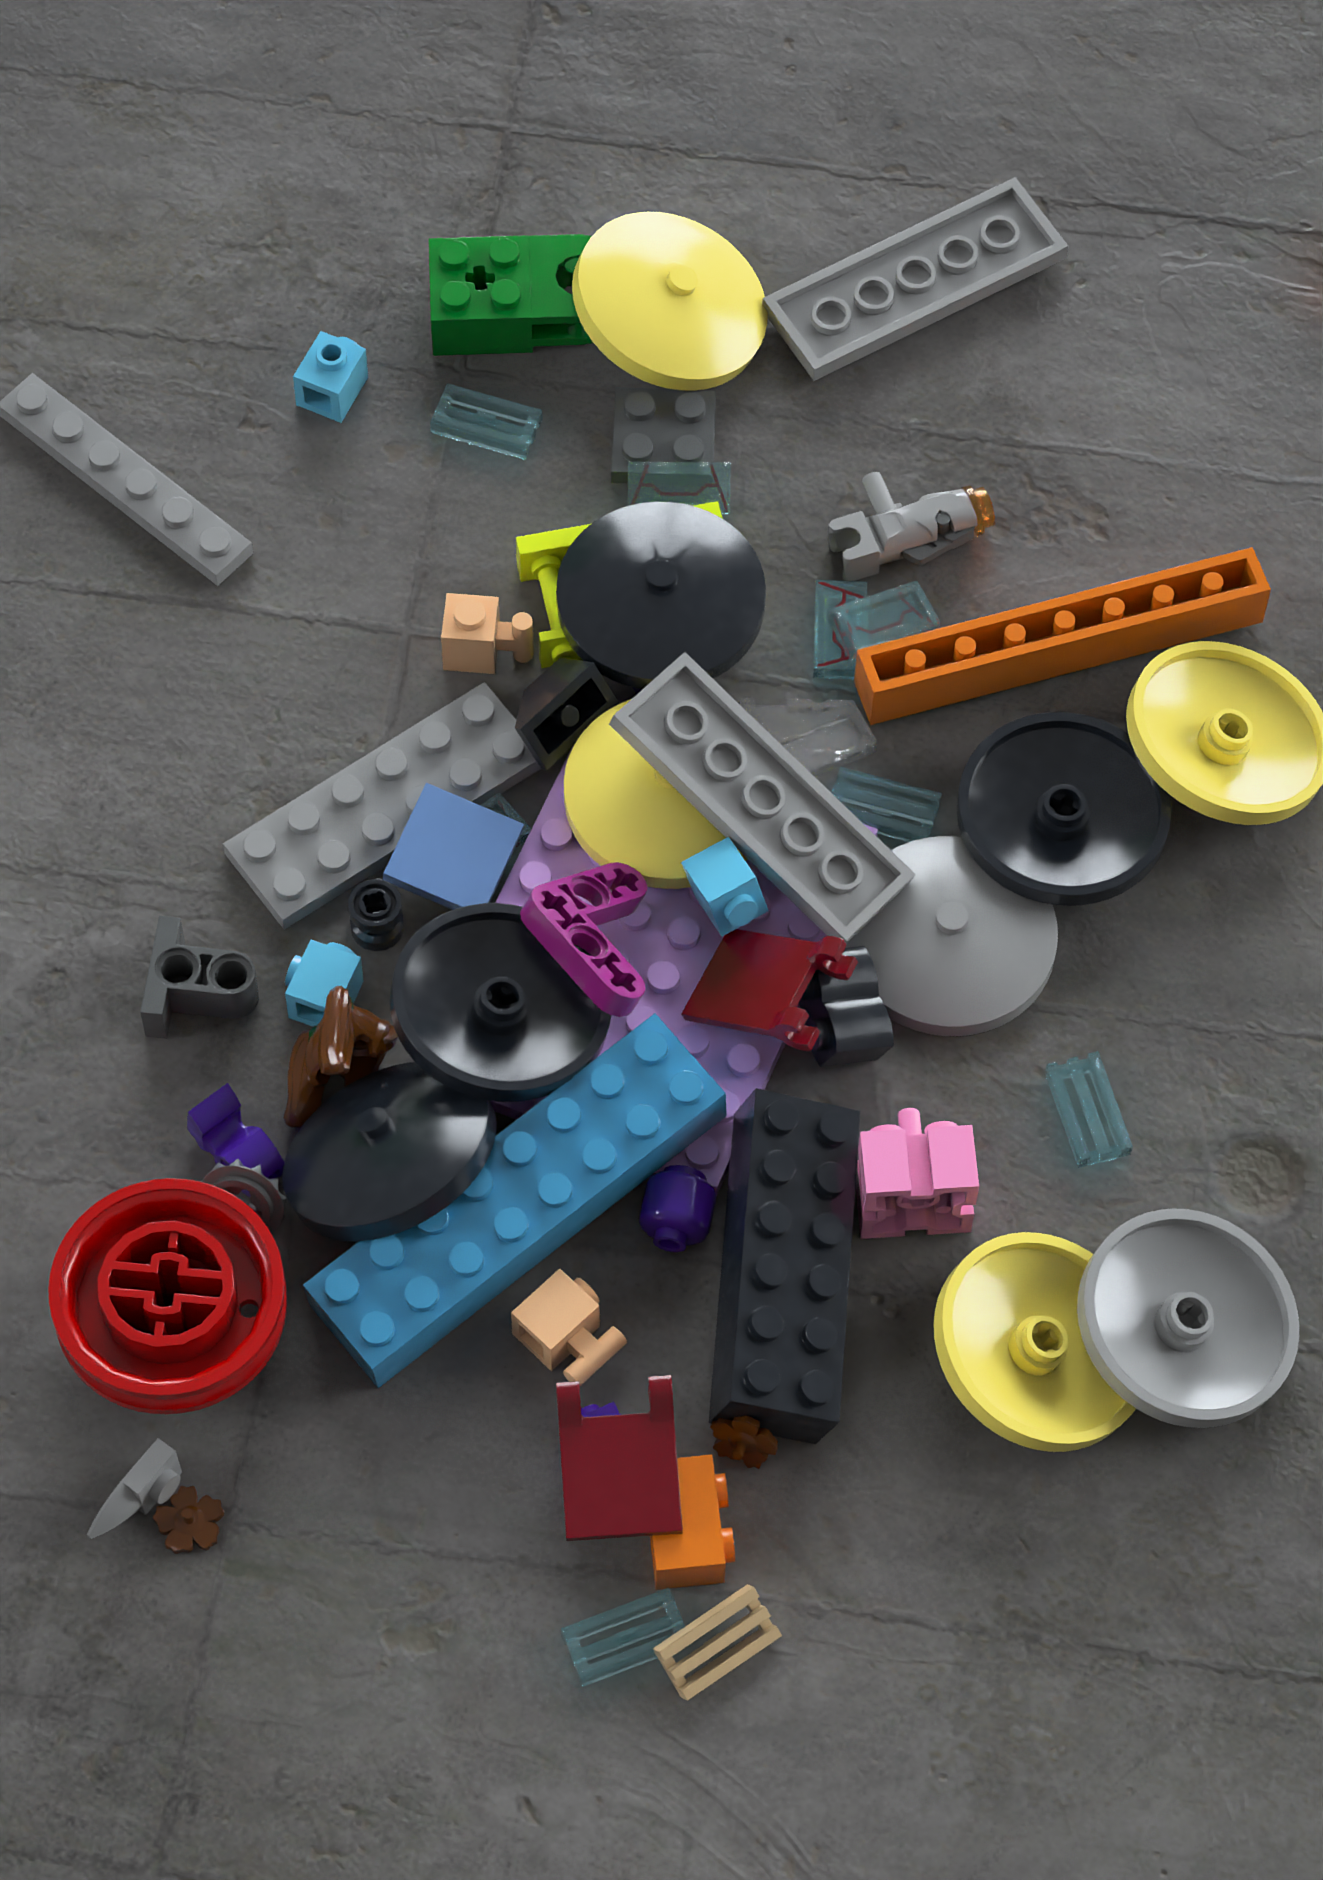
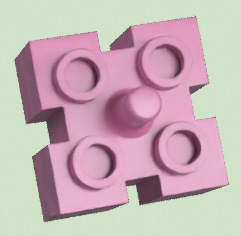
[855,1108,979,1239]

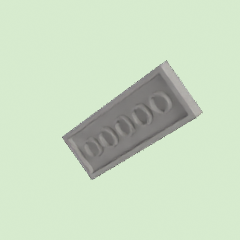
[762,177,1069,381]
[609,652,916,943]
[223,682,541,930]

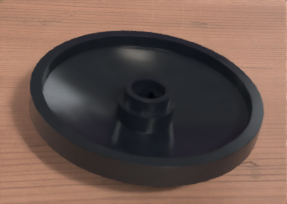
[556,502,766,689]
[957,712,1172,906]
[390,903,612,1102]
[282,1062,497,1241]

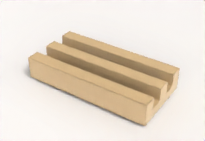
[653,1584,782,1701]

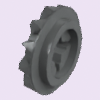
[202,1159,287,1234]

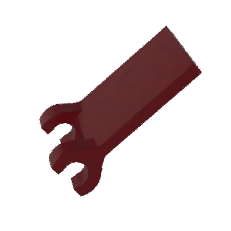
[681,929,858,1051]
[556,1375,683,1541]

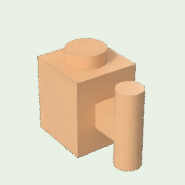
[441,593,534,674]
[511,1268,627,1386]

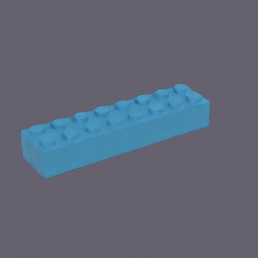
[303,1013,727,1388]

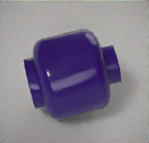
[638,1165,717,1252]

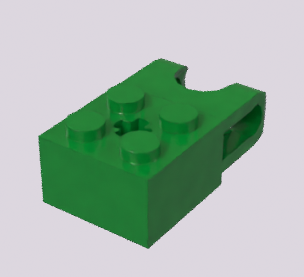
[429,234,593,356]

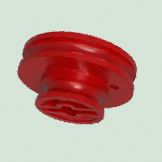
[48,1178,287,1414]

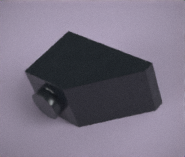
[515,657,620,770]

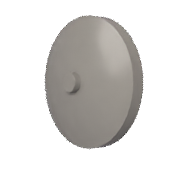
[846,836,1058,1036]
[1077,1208,1299,1428]

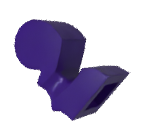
[187,1083,285,1198]

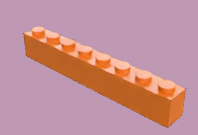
[854,547,1271,725]

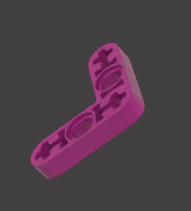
[520,862,648,1017]

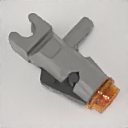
[827,472,995,582]

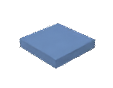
[382,783,524,910]

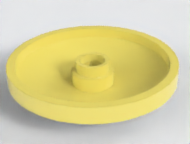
[572,212,768,391]
[1126,641,1323,825]
[564,699,748,889]
[934,1232,1136,1452]

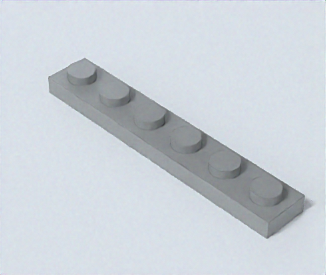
[0,373,253,586]

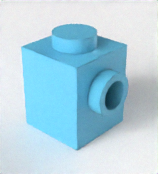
[293,331,368,423]
[681,837,769,937]
[285,939,364,1027]

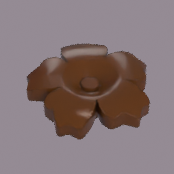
[710,1416,778,1469]
[153,1486,225,1554]

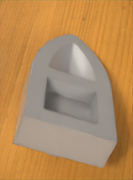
[87,1438,182,1539]

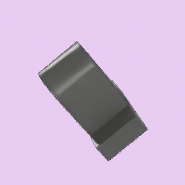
[140,916,259,1039]

